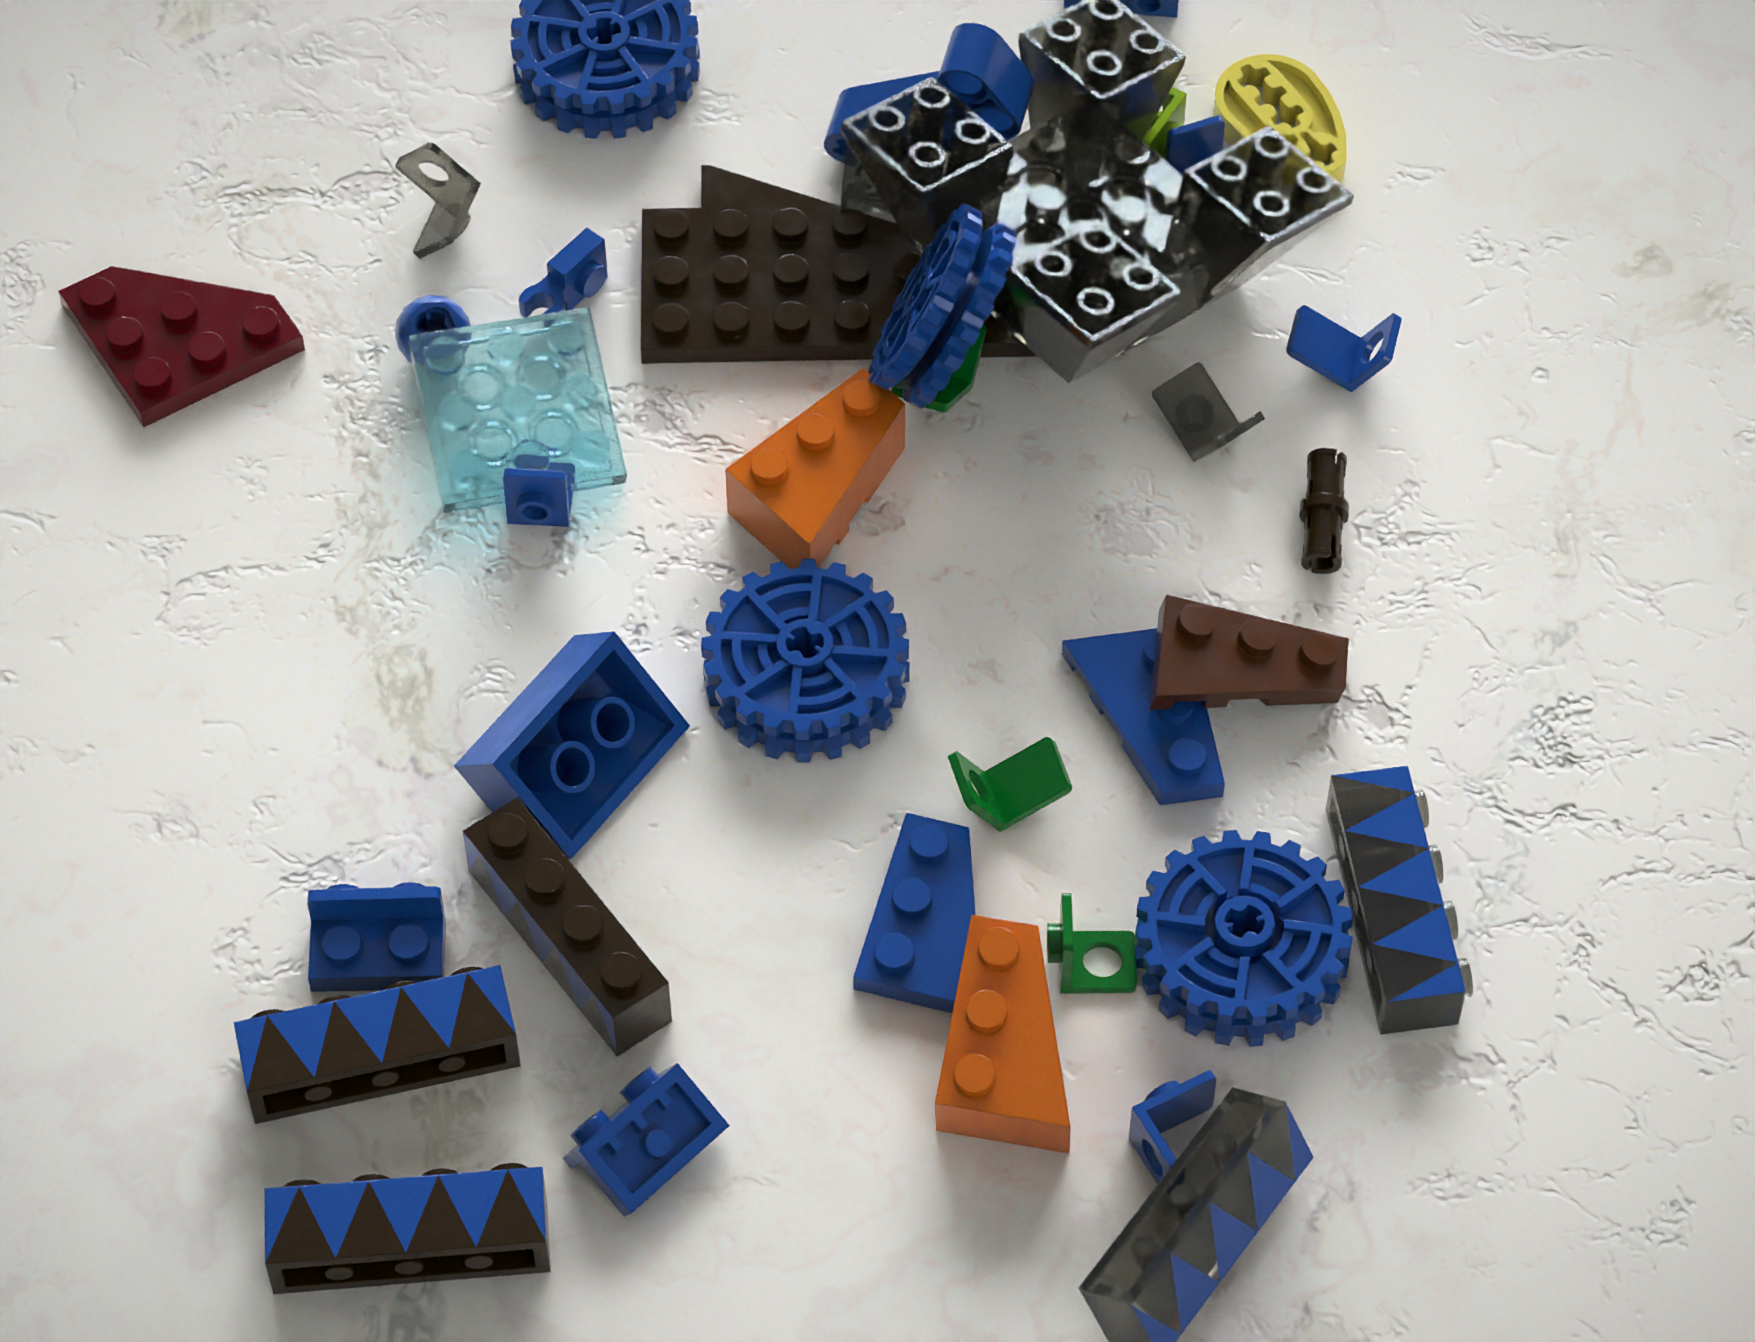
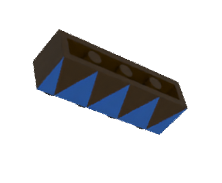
[463,797,672,1057]
[234,965,521,1124]
[264,1163,551,1294]

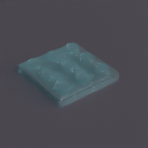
[408,307,627,513]

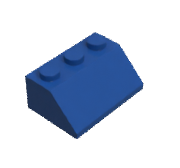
[454,631,690,859]

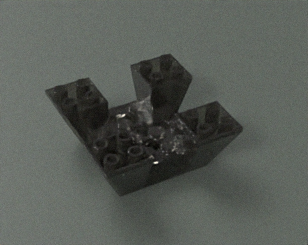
[840,0,1354,383]

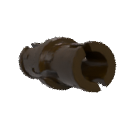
[1299,448,1349,574]

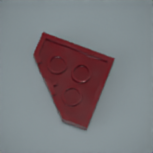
[58,266,305,427]

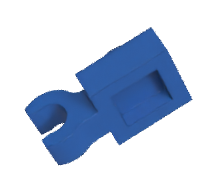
[519,227,608,334]

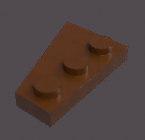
[1149,595,1349,710]

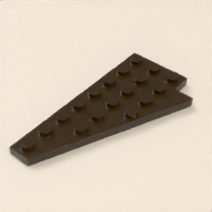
[641,165,1125,364]

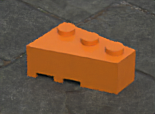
[725,368,905,569]
[935,915,1071,1154]

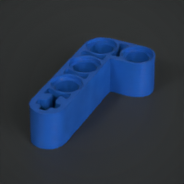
[824,23,1034,166]

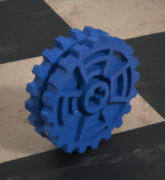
[510,0,700,139]
[868,203,1018,409]
[701,559,910,762]
[1135,830,1353,1047]

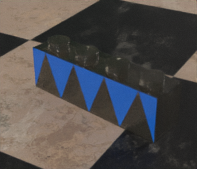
[1325,765,1473,1035]
[1078,1087,1314,1342]

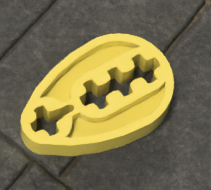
[1213,54,1347,192]

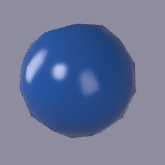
[395,295,472,371]

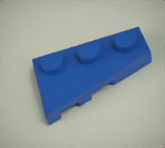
[1062,628,1225,805]
[853,812,975,1013]

